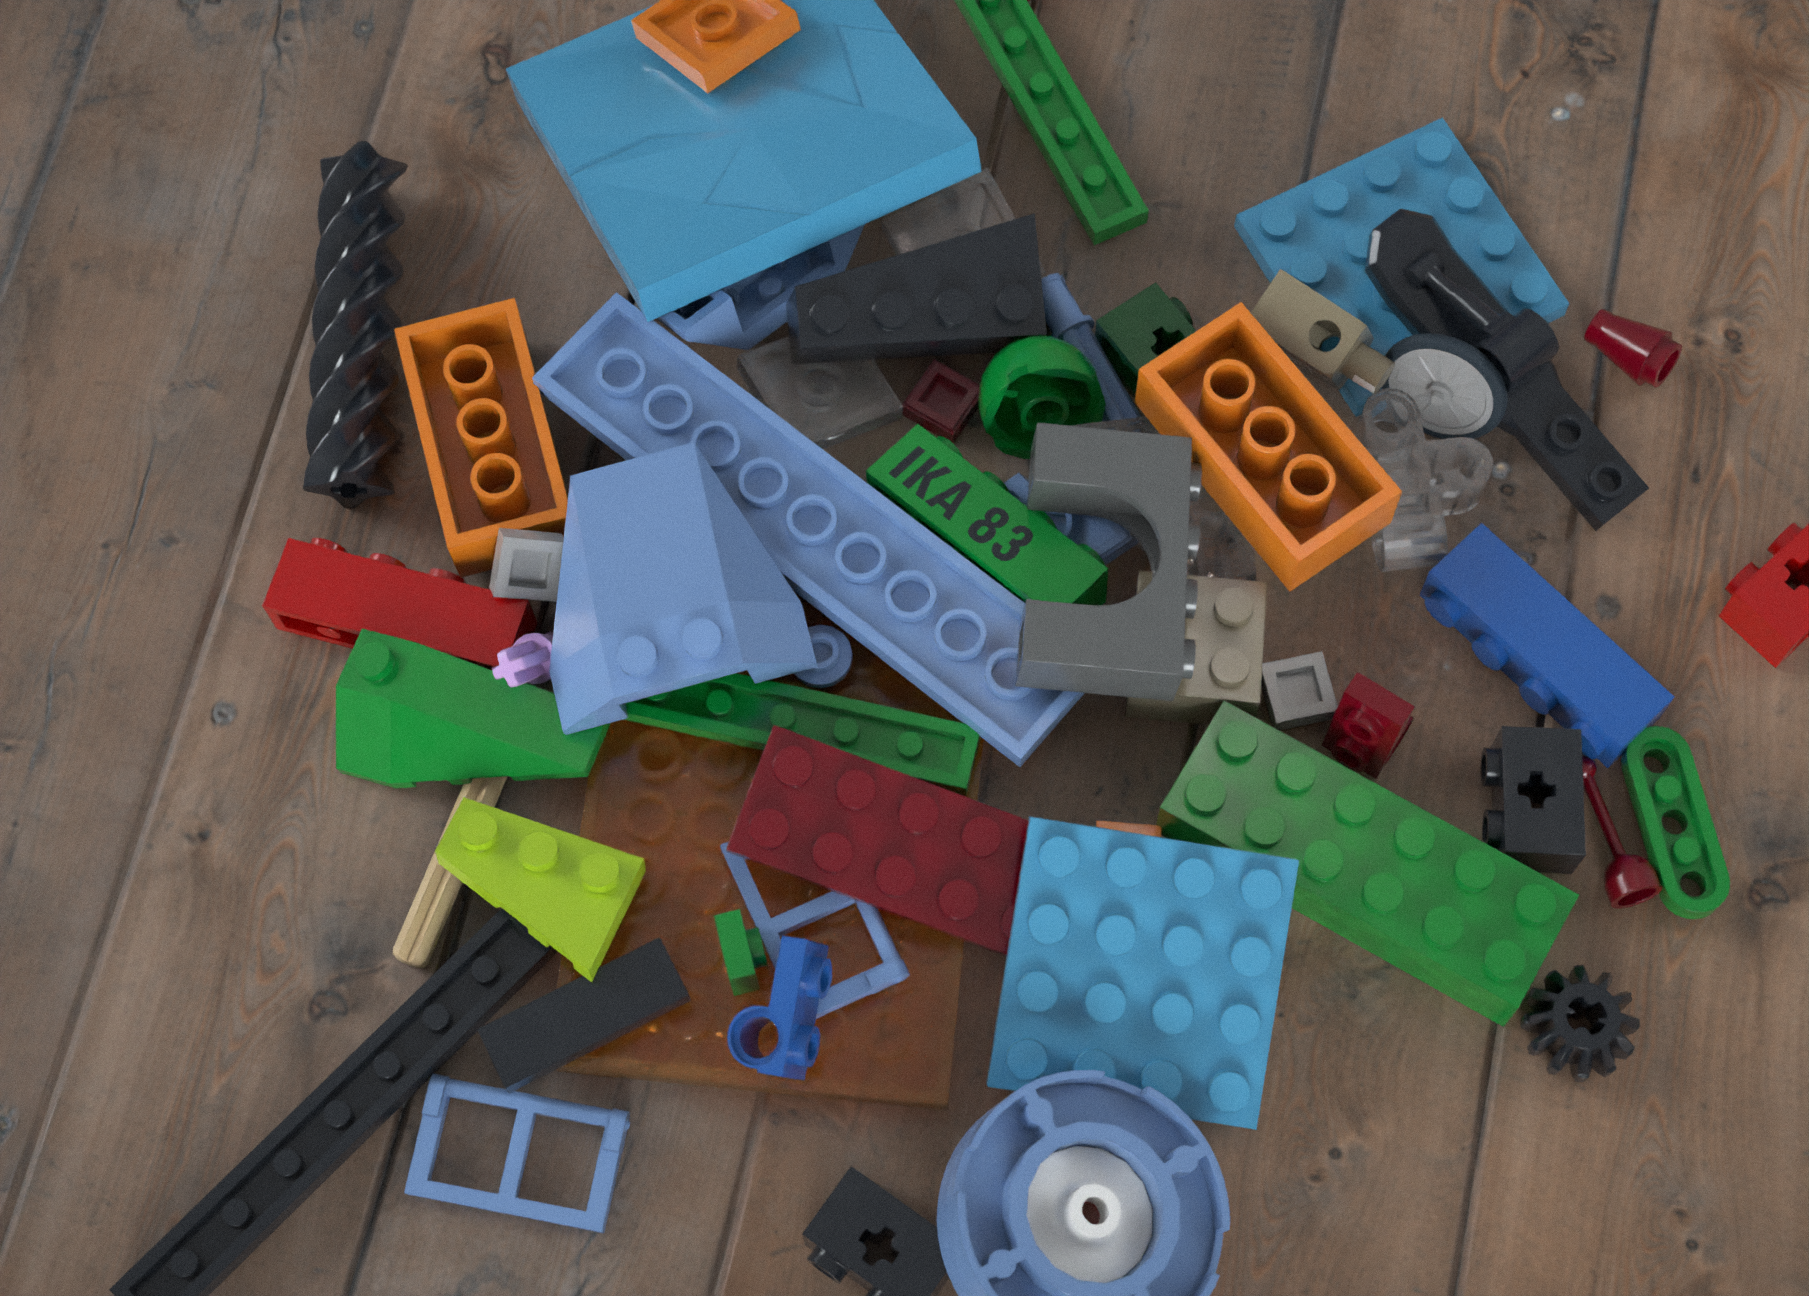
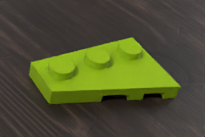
[435,797,646,982]

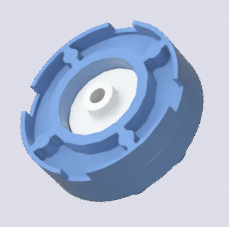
[937,1070,1230,1296]

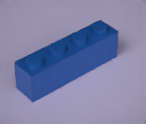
[1420,523,1675,768]

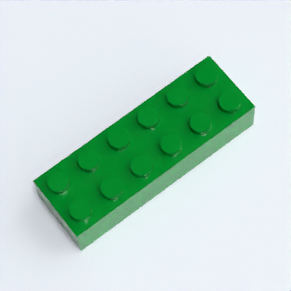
[1156,700,1579,1027]

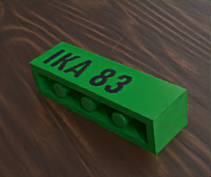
[866,424,1108,606]

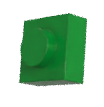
[714,909,768,996]

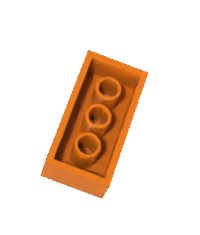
[394,298,568,577]
[1134,302,1402,592]

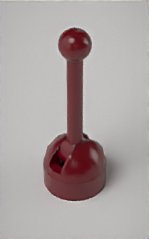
[1582,756,1662,909]

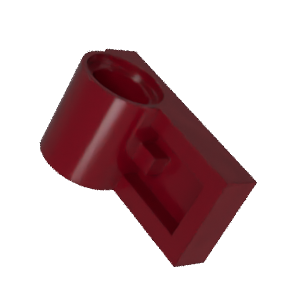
[1321,672,1415,779]

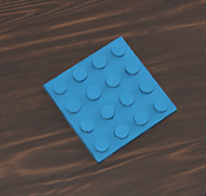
[1234,117,1569,417]
[986,816,1299,1130]

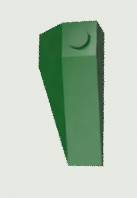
[336,628,611,788]

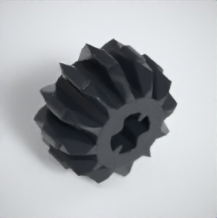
[1520,965,1640,1082]

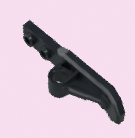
[1365,208,1649,531]

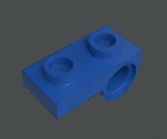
[727,935,832,1080]

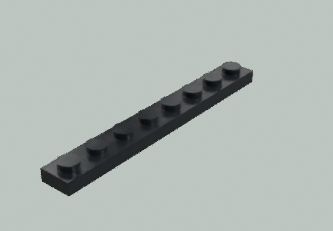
[109,908,558,1296]

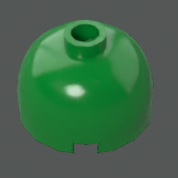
[978,336,1106,459]

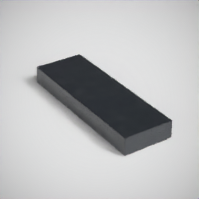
[477,937,691,1093]

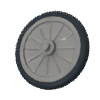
[1382,333,1508,441]

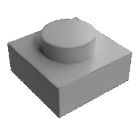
[489,528,564,602]
[1261,651,1338,730]

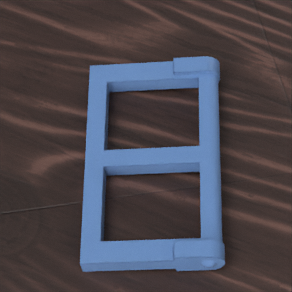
[720,841,910,1019]
[404,1074,630,1233]

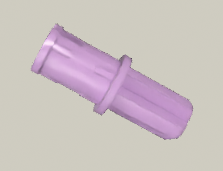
[492,630,554,687]

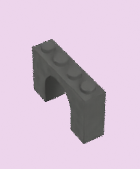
[1016,423,1202,701]

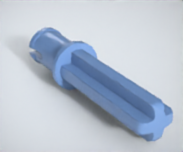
[1041,273,1143,432]

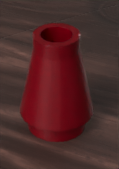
[1584,309,1682,388]

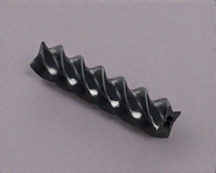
[303,141,408,509]

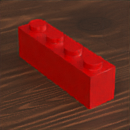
[262,538,537,670]

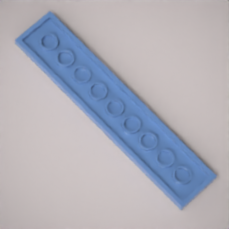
[532,292,1084,767]

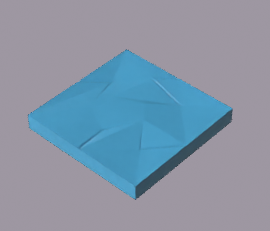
[506,0,982,322]

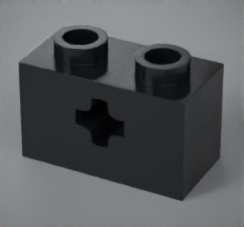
[1480,726,1586,874]
[802,1166,949,1296]

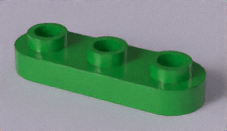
[1621,726,1730,919]

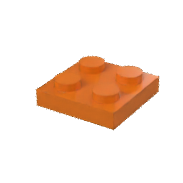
[631,0,801,93]

